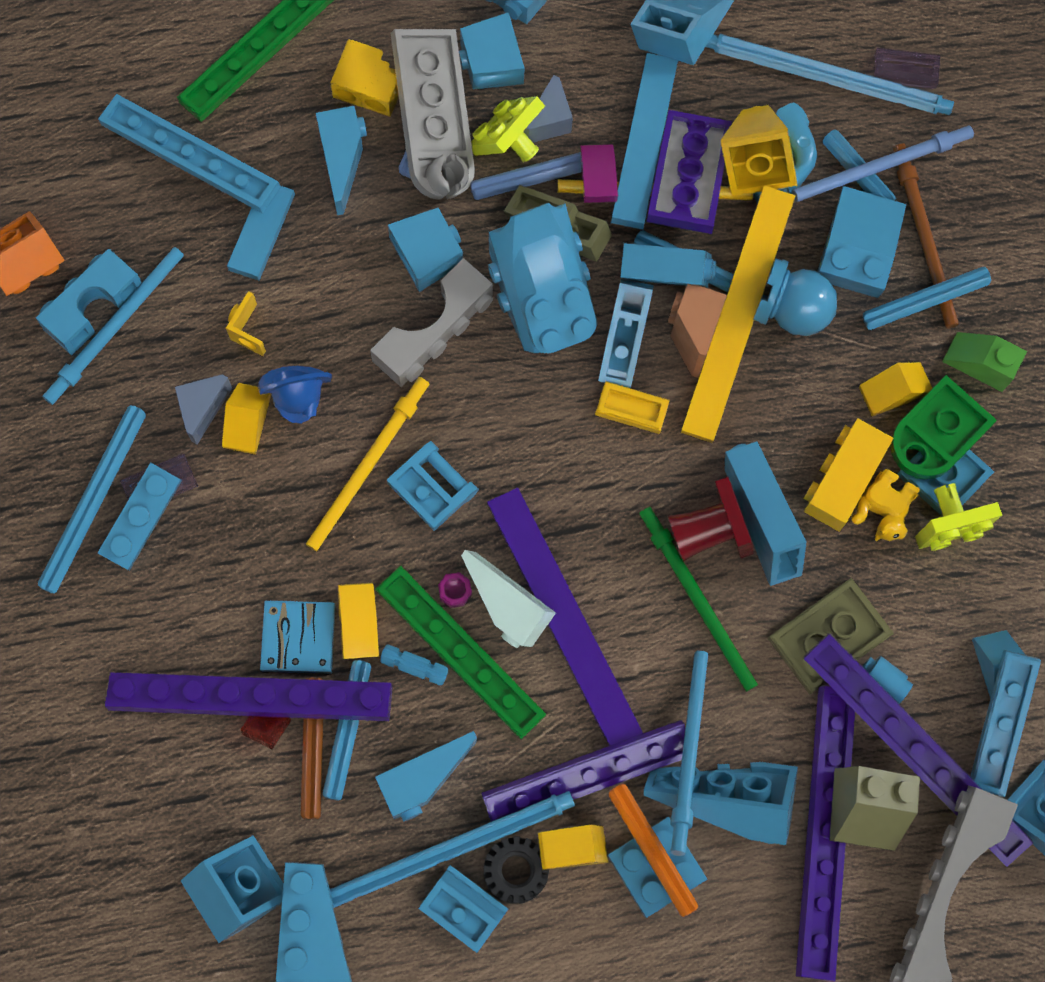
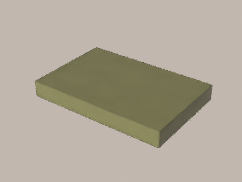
[767,578,894,695]

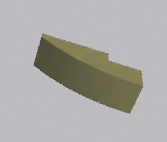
[504,185,612,262]

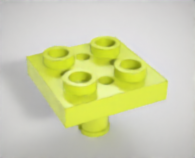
[471,96,545,162]
[915,483,1002,551]

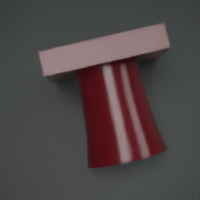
[668,477,754,562]

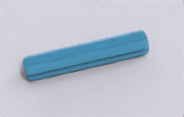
[823,129,896,201]

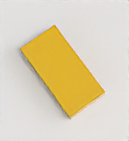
[595,381,670,434]

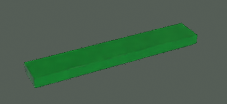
[177,0,334,122]
[375,566,547,740]

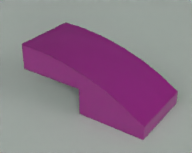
[580,145,618,203]

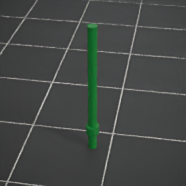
[639,507,758,692]

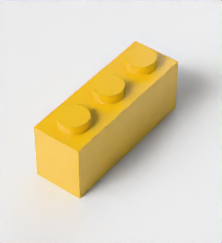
[803,418,894,532]

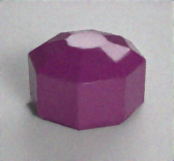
[438,572,472,608]

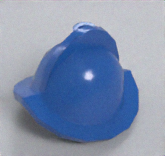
[258,366,332,423]

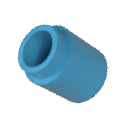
[863,656,913,704]

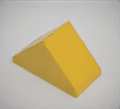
[859,362,933,417]
[222,383,271,455]
[538,825,608,870]

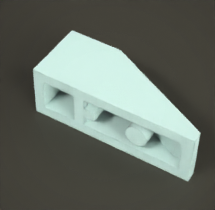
[461,550,556,648]

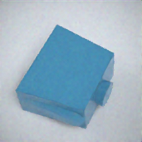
[459,12,525,89]
[388,208,463,292]

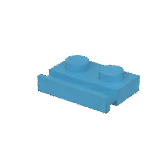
[418,865,508,953]

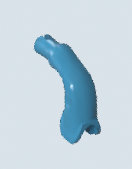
[753,102,817,204]

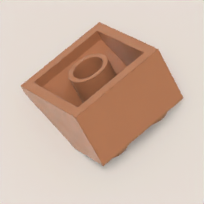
[668,284,727,378]

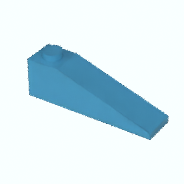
[644,762,798,845]

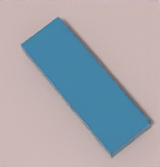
[227,186,295,281]

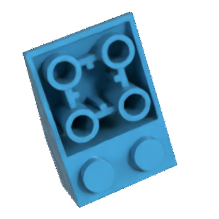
[631,0,734,65]

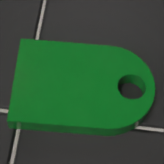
[890,375,997,480]

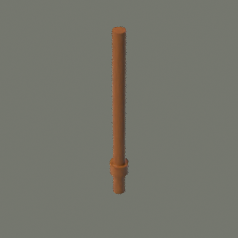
[893,143,959,329]

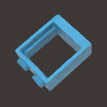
[620,243,716,288]

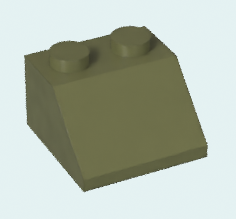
[830,766,920,851]

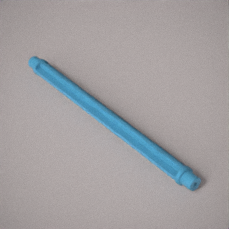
[705,34,954,115]
[330,791,575,908]

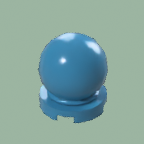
[753,258,837,336]

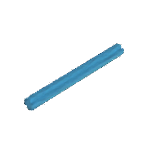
[38,405,146,593]

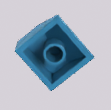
[181,835,284,943]

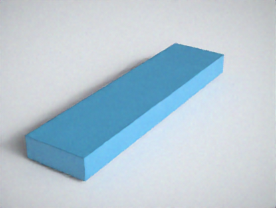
[970,650,1041,797]

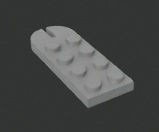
[390,29,475,199]

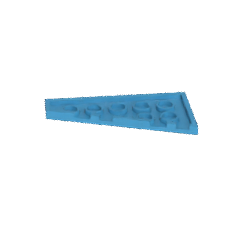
[276,862,352,982]

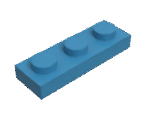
[98,463,182,571]

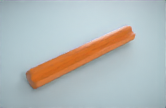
[609,783,698,917]

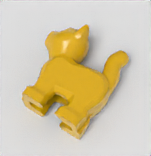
[851,469,920,542]

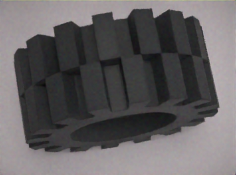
[484,836,549,904]

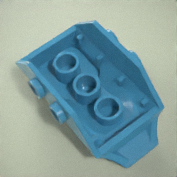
[488,203,597,354]

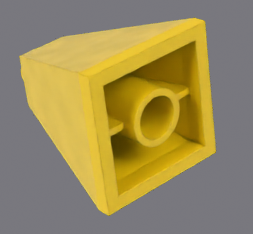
[721,105,798,196]

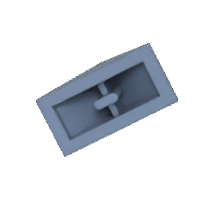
[523,75,573,143]
[175,375,232,444]

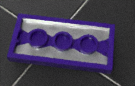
[646,110,732,234]

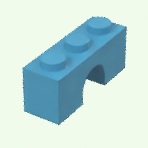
[36,249,142,356]

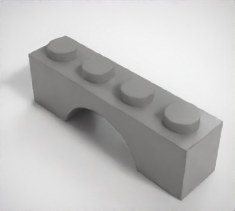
[370,258,493,387]

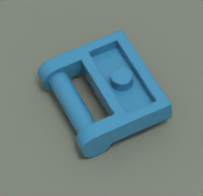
[387,441,479,531]

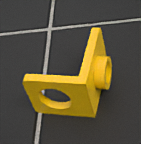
[226,291,266,356]

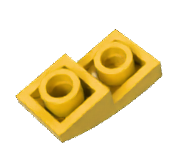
[338,583,379,659]

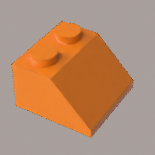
[0,211,65,296]

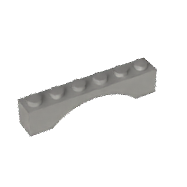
[890,786,1018,982]

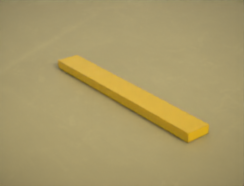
[681,185,796,443]

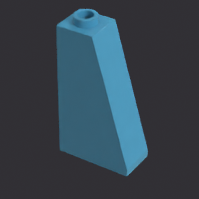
[724,441,807,586]

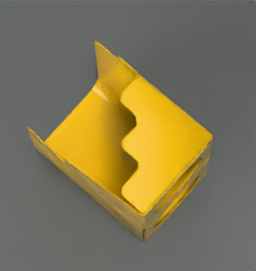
[331,39,399,117]

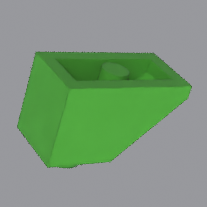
[942,332,1027,392]

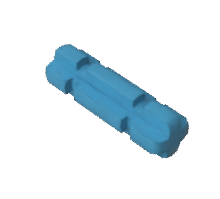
[380,645,448,685]

